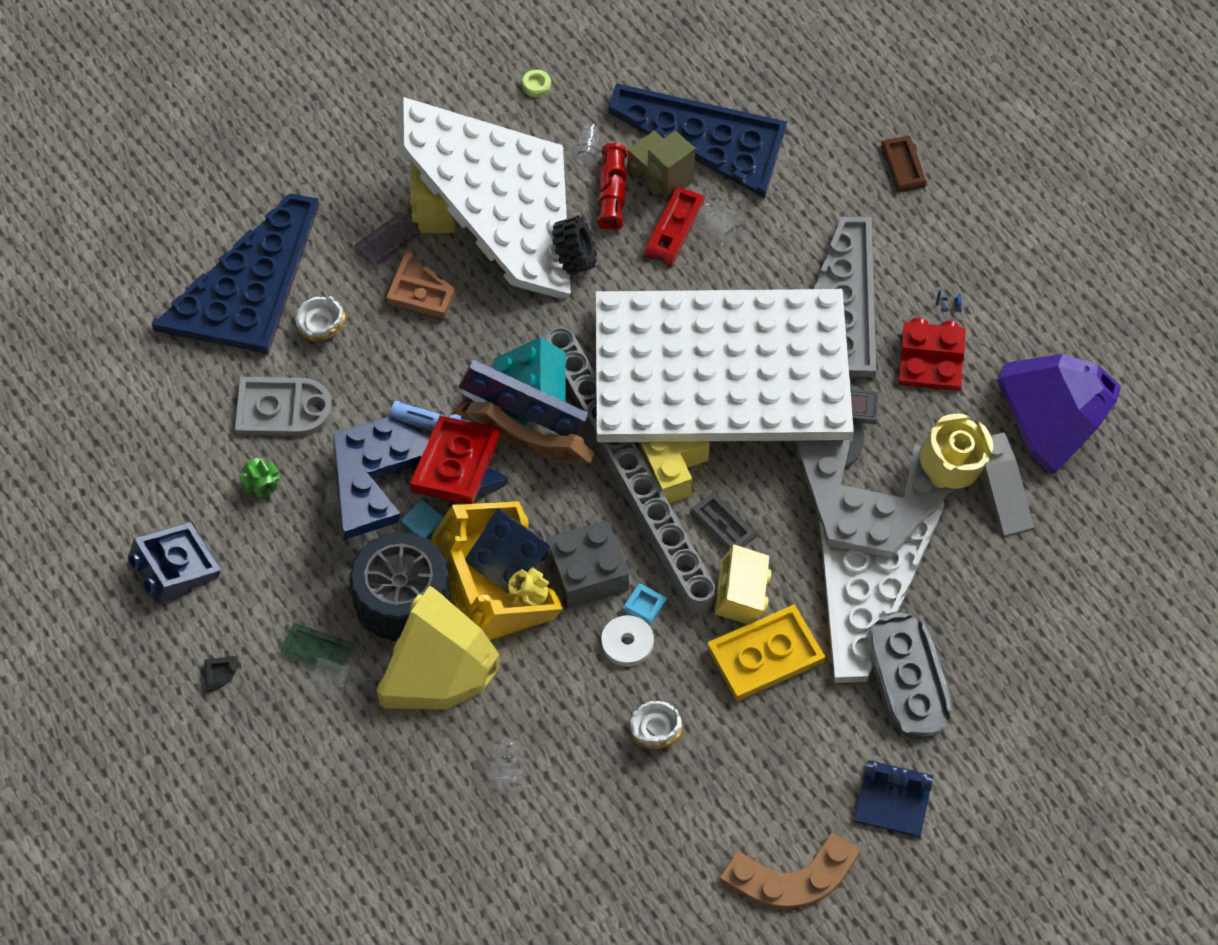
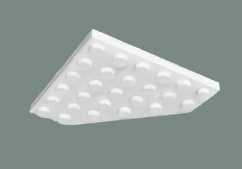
[398,97,571,299]

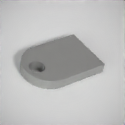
[235,377,332,436]

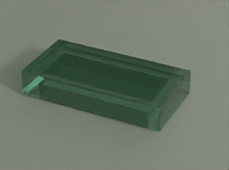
[281,623,355,674]

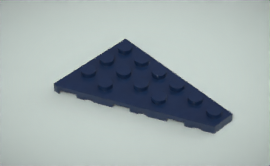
[152,193,319,354]

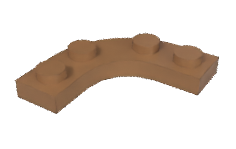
[466,401,595,464]
[720,833,861,909]

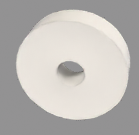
[601,615,654,667]

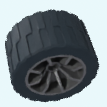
[350,532,450,642]

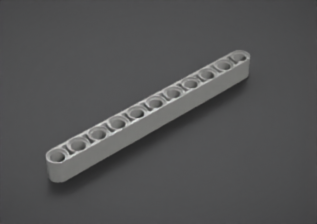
[546,327,715,614]

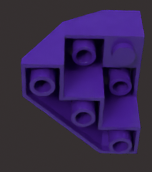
[997,354,1121,475]

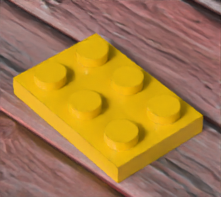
[707,604,825,702]

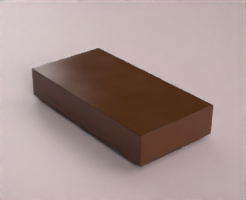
[881,135,927,192]

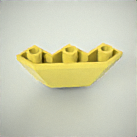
[377,586,500,710]

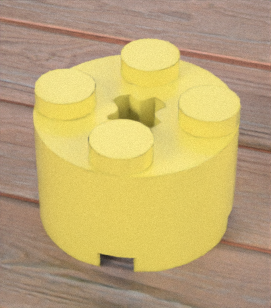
[920,414,993,489]

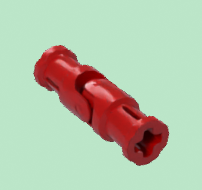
[597,143,628,230]

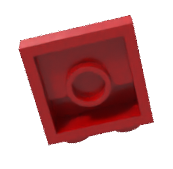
[898,318,966,391]

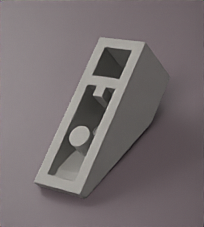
[978,432,1034,537]

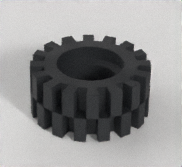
[552,215,597,275]

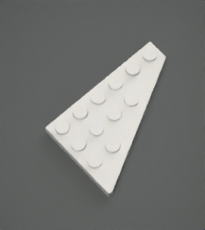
[819,500,944,683]

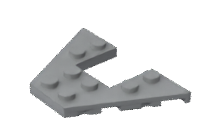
[795,440,955,559]

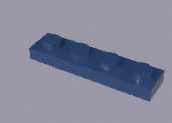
[458,360,588,436]

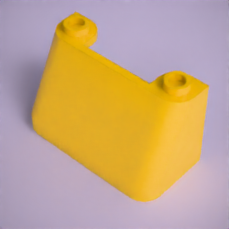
[431,501,562,640]

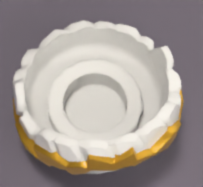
[295,296,346,342]
[630,701,683,750]

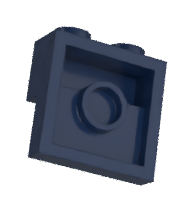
[128,522,221,603]

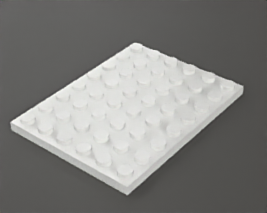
[596,289,854,442]

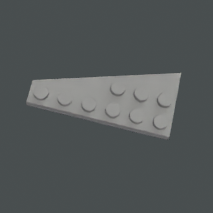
[814,217,876,377]

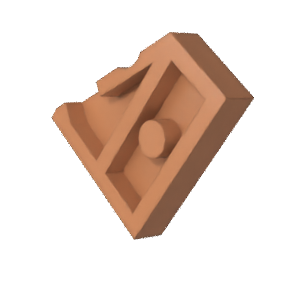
[386,251,455,319]

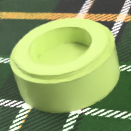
[522,70,551,97]

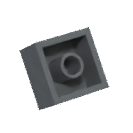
[547,520,629,609]

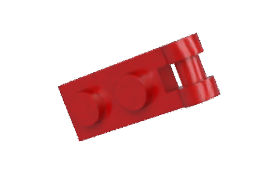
[644,186,705,266]

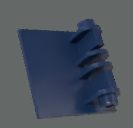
[465,508,551,593]
[854,760,934,837]

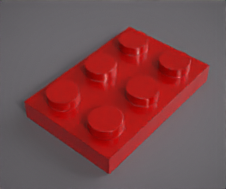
[410,415,501,504]

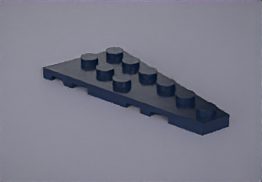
[608,83,787,198]

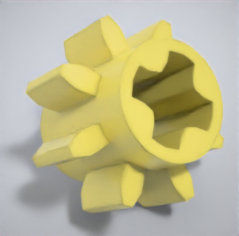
[508,568,549,607]

